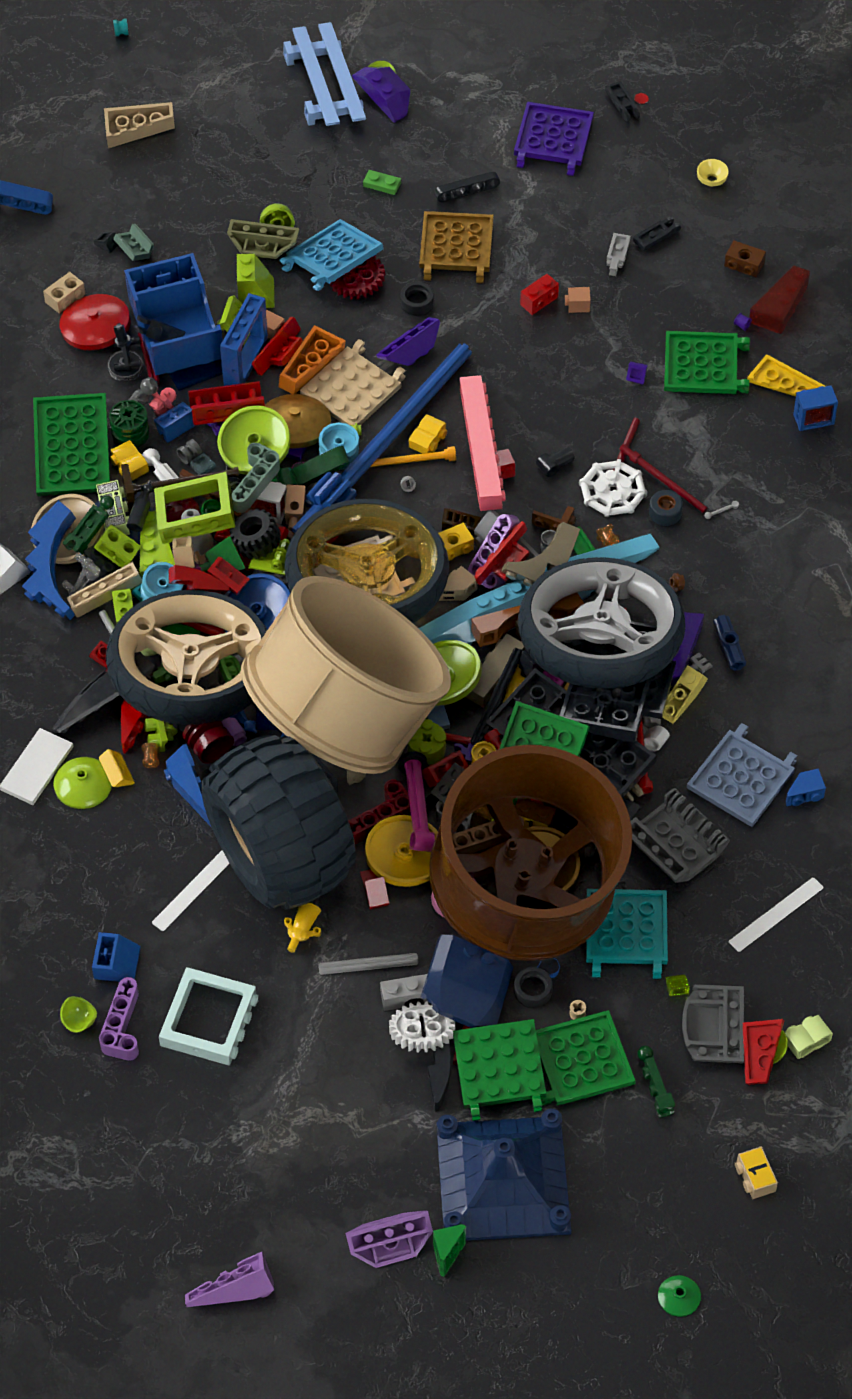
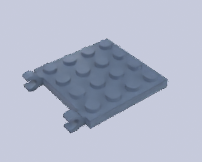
[687,723,798,827]

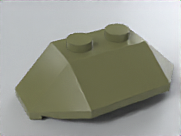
[227,219,299,259]

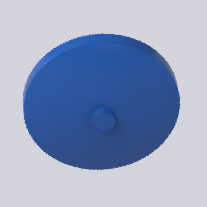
[225,574,291,632]

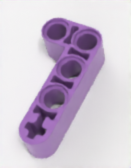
[468,514,520,589]
[99,977,139,1060]

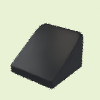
[94,232,118,252]

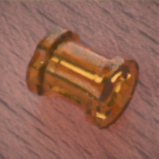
[142,743,159,768]

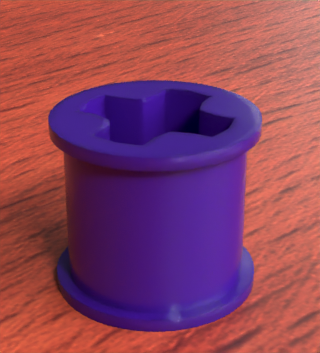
[734,313,752,331]

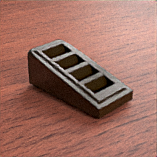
[442,508,481,534]

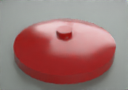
[60,294,131,350]

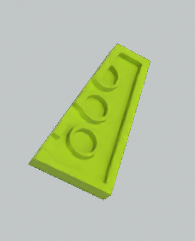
[140,511,175,576]

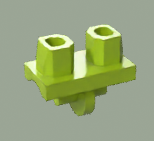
[144,718,177,752]

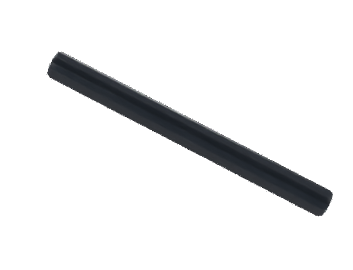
[470,648,523,746]

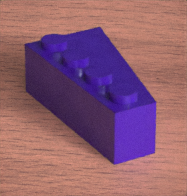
[671,612,704,688]

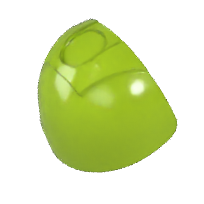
[60,996,97,1032]

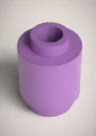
[222,717,247,747]

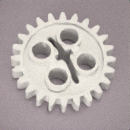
[389,1001,455,1053]

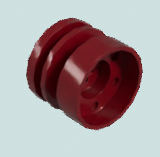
[182,721,234,764]

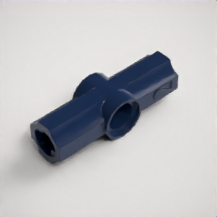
[713,615,746,671]

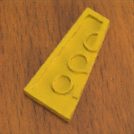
[747,354,825,396]

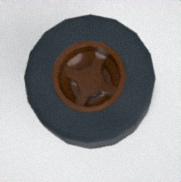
[649,490,683,526]

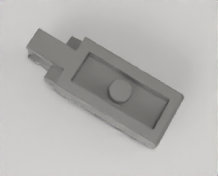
[607,233,631,276]

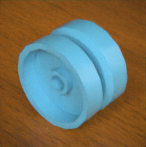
[319,422,359,470]
[140,562,183,601]

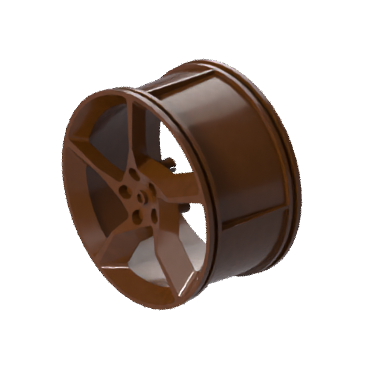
[429,745,632,961]

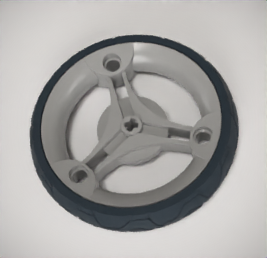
[518,557,686,689]

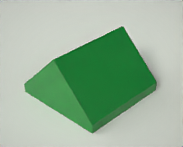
[433,1224,466,1277]

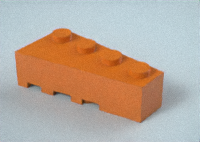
[278,325,346,394]

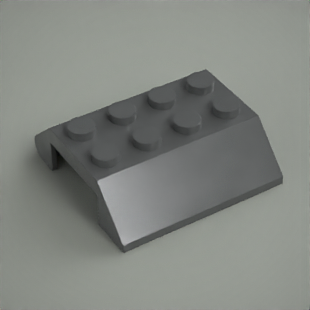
[630,788,730,883]

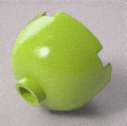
[260,203,295,227]

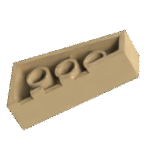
[104,102,175,148]

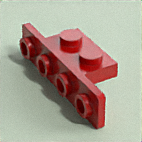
[252,317,303,376]
[474,521,530,585]

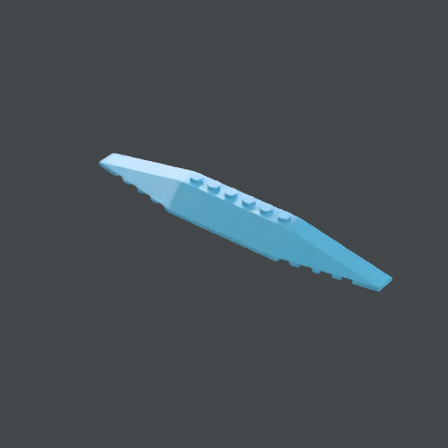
[418,534,659,645]

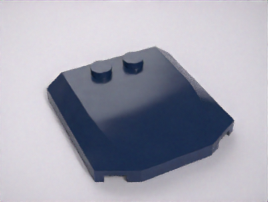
[421,935,514,1028]

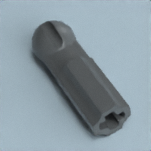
[129,377,158,407]

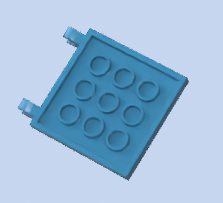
[280,219,384,291]

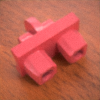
[149,388,176,416]

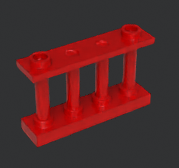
[188,381,265,425]

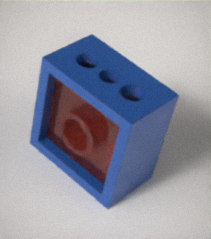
[793,385,838,431]

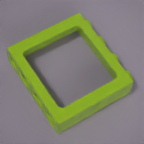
[154,472,235,544]

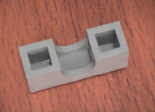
[380,974,430,1011]

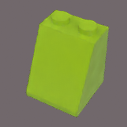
[237,254,275,308]

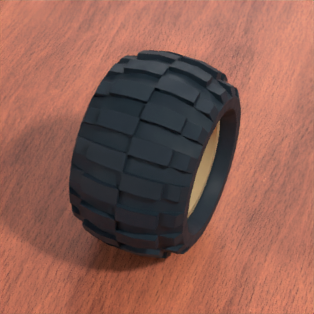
[202,735,356,910]

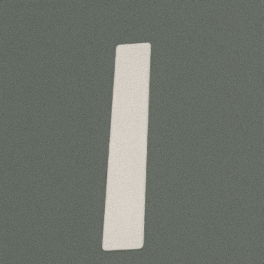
[152,851,229,931]
[729,878,823,952]

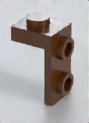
[532,506,576,531]

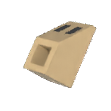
[439,566,477,601]

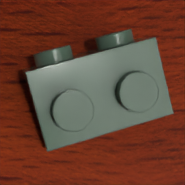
[114,224,154,261]

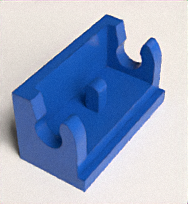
[154,402,196,443]

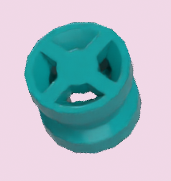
[113,19,129,37]

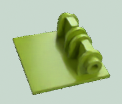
[249,539,290,575]

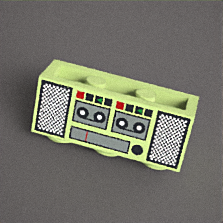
[96,480,130,535]

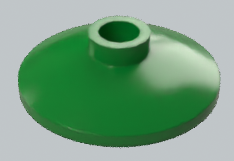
[658,1275,701,1317]

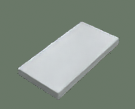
[0,728,73,805]

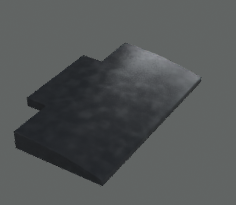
[560,621,676,743]
[485,668,656,798]

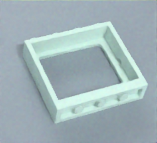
[159,967,258,1066]

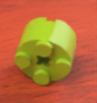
[407,719,446,766]

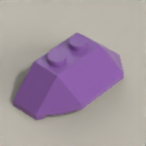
[345,1211,433,1268]

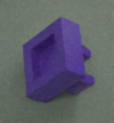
[626,361,648,384]

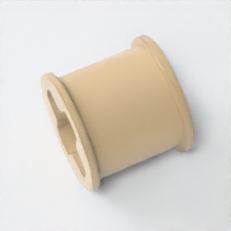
[569,1000,586,1020]

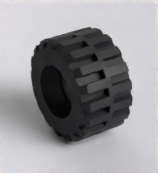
[230,509,281,559]

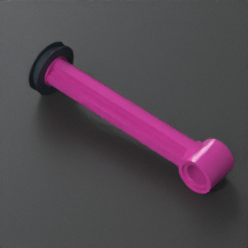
[398,751,435,852]

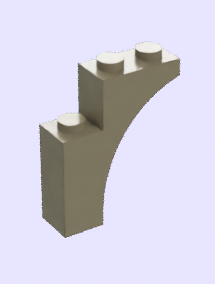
[501,522,580,587]

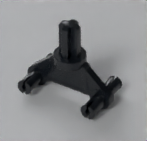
[113,323,141,371]

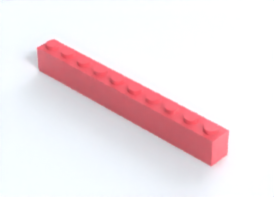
[460,376,505,511]

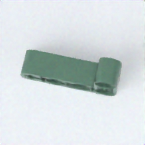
[232,443,280,513]

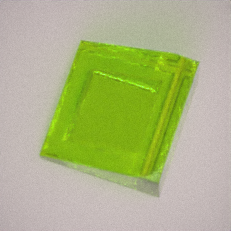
[665,974,690,996]

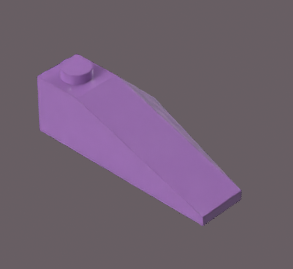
[185,1252,274,1307]

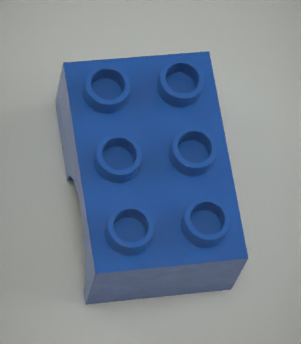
[124,253,223,375]

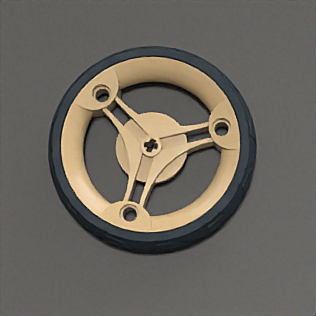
[106,590,267,725]

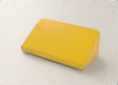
[99,749,134,787]

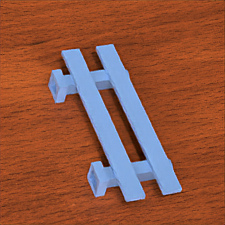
[283,22,366,126]

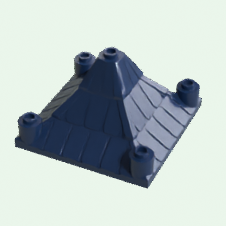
[436,1109,571,1241]

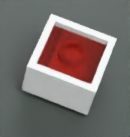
[250,482,287,524]

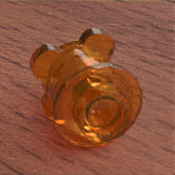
[596,524,619,547]

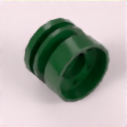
[109,400,150,448]

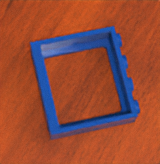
[220,293,268,386]

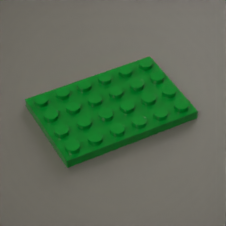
[33,393,110,496]

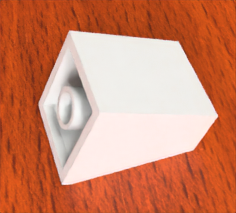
[0,543,31,594]

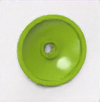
[54,757,112,809]

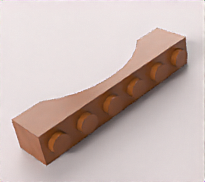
[471,593,584,647]

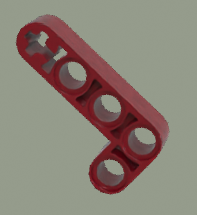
[348,779,411,844]

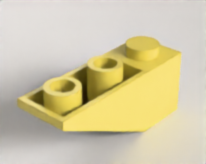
[662,665,708,724]

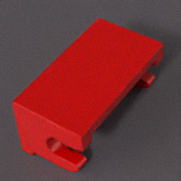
[207,557,250,596]

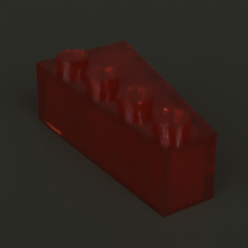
[749,266,810,334]

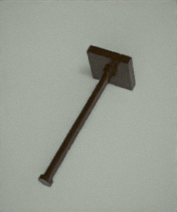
[121,464,240,516]

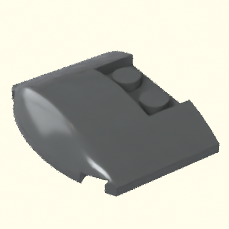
[682,984,744,1063]

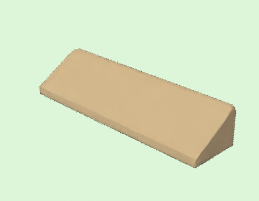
[67,562,142,617]

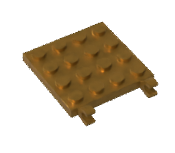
[419,211,493,283]

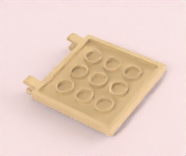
[300,339,406,425]

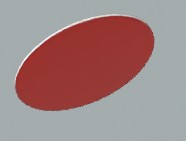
[634,93,649,104]

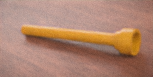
[370,446,456,467]

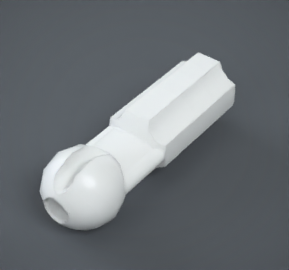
[142,448,179,481]

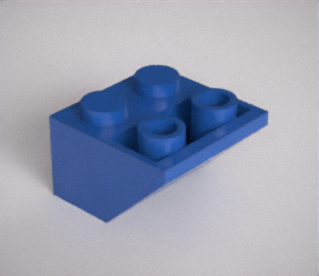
[92,932,141,982]

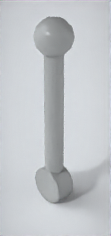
[704,501,739,519]

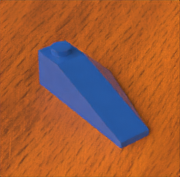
[164,744,211,827]

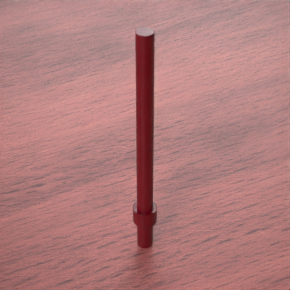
[619,444,708,513]

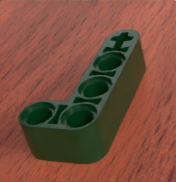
[275,446,351,487]

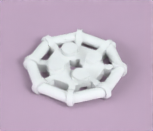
[579,459,648,517]

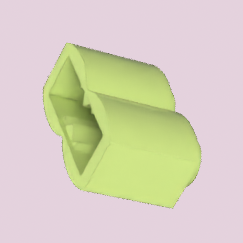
[785,1015,833,1059]

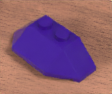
[352,67,411,123]
[376,317,440,366]

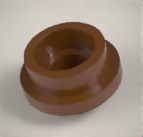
[669,573,685,592]

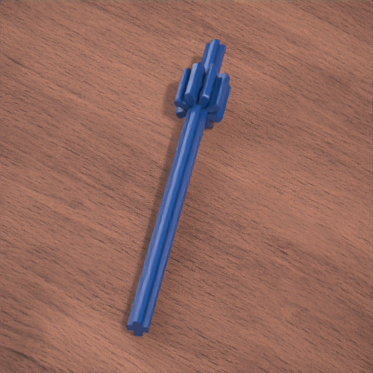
[292,343,472,533]

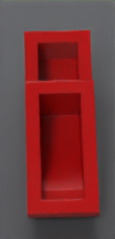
[169,565,229,594]

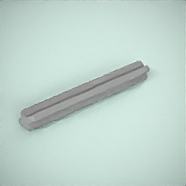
[319,953,418,975]

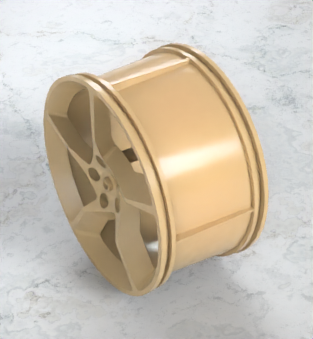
[241,576,451,774]

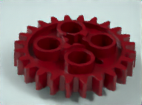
[330,256,386,299]

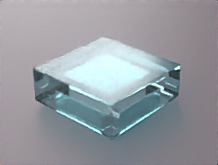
[190,453,216,475]

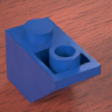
[786,769,826,806]

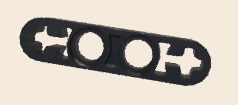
[434,172,500,202]

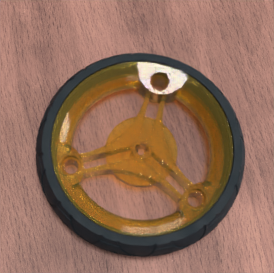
[285,499,449,623]

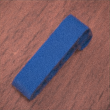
[0,180,53,214]

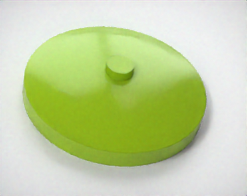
[217,406,291,475]
[433,640,482,706]

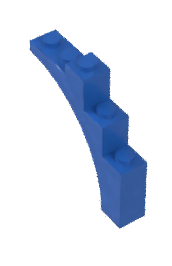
[22,500,76,620]

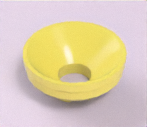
[697,159,728,187]

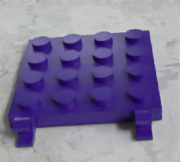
[514,102,594,176]

